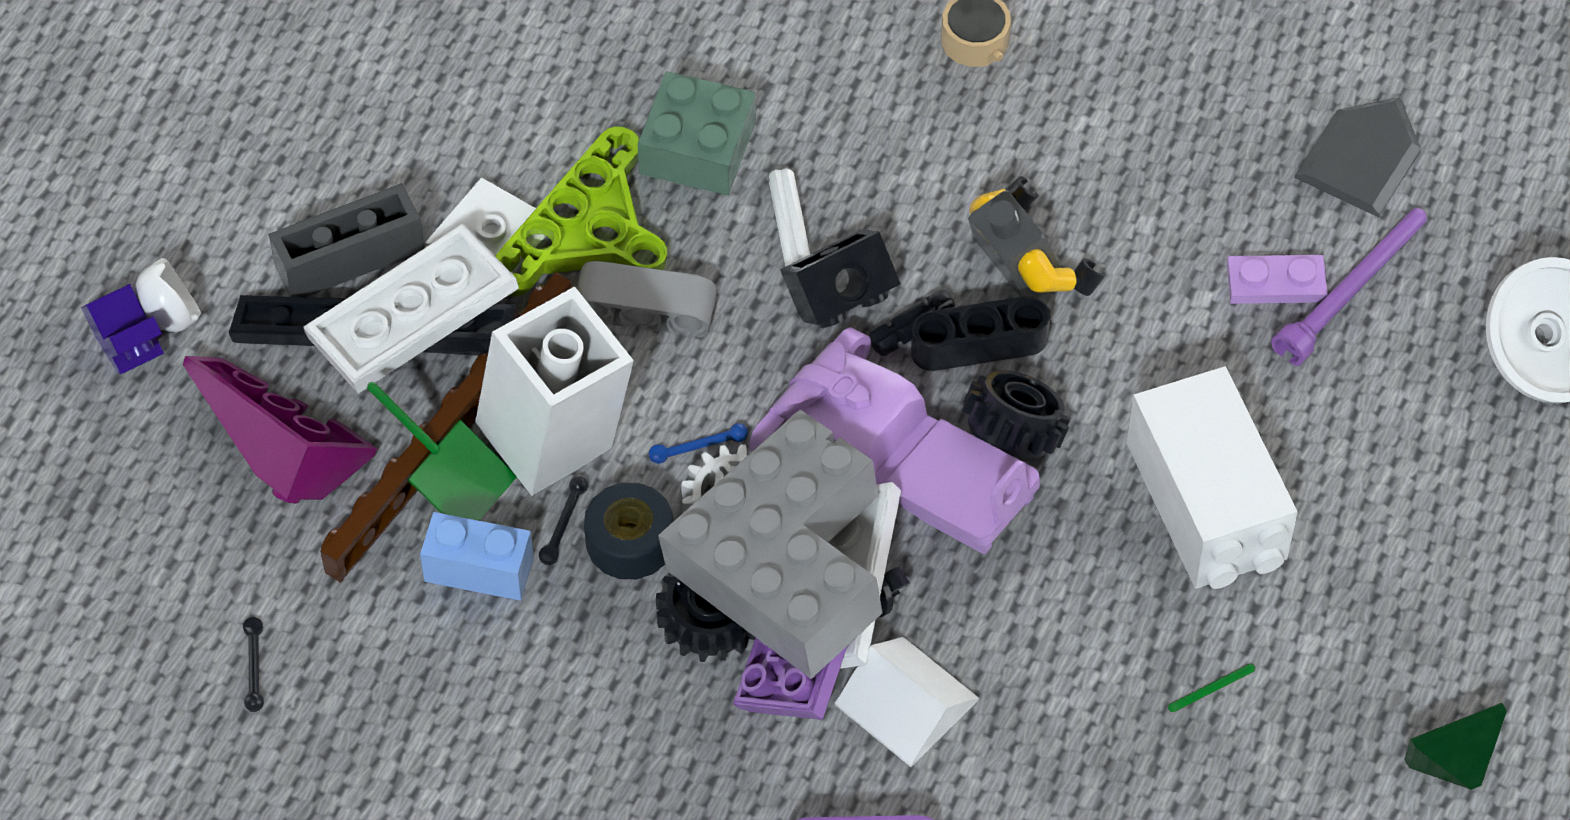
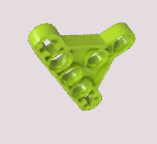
[495,126,667,297]

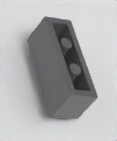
[268,183,425,297]

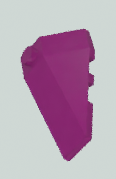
[182,356,377,504]

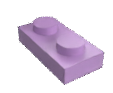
[1227,255,1328,304]

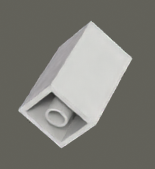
[475,287,634,496]
[1127,366,1298,589]

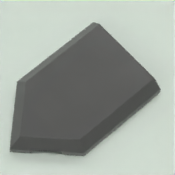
[1294,97,1421,217]

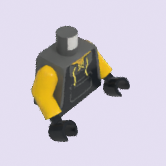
[968,176,1106,297]

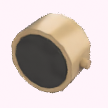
[941,0,1011,67]

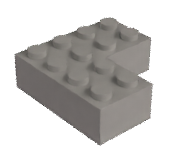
[658,409,882,679]

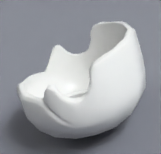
[135,258,201,333]

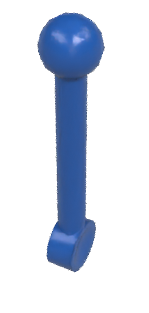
[649,423,748,464]

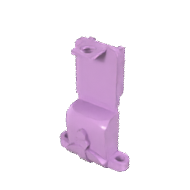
[749,327,1040,554]

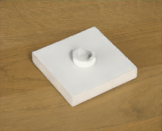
[425,178,550,274]

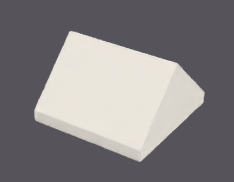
[835,637,979,767]

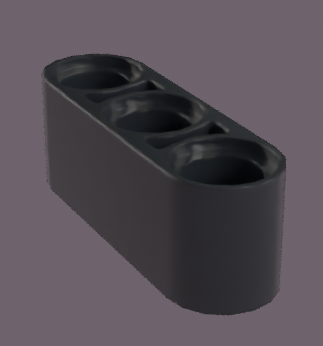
[911,296,1050,371]

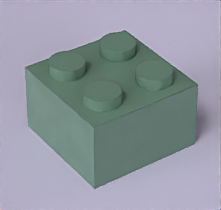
[638,71,756,195]

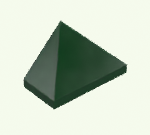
[1404,703,1507,790]

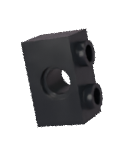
[780,229,901,328]

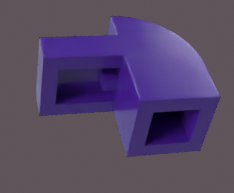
[81,284,164,375]

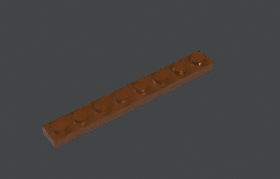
[320,272,572,583]

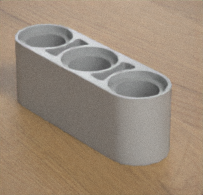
[577,261,717,338]

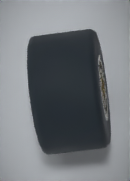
[584,482,674,580]

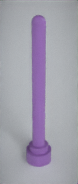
[1271,208,1427,366]

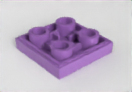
[733,638,847,720]

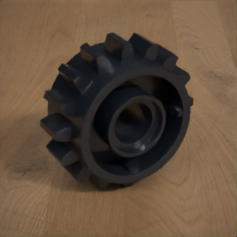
[962,370,1070,460]
[656,576,756,662]

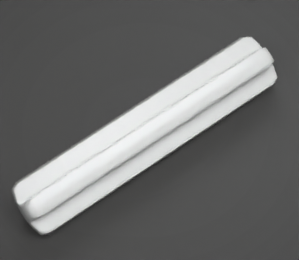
[769,168,810,267]

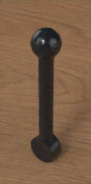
[539,476,588,565]
[243,617,264,712]

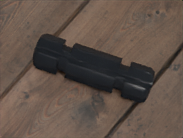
[869,290,955,356]

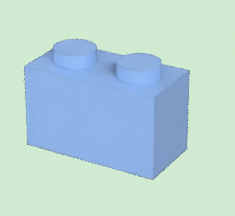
[420,512,534,601]

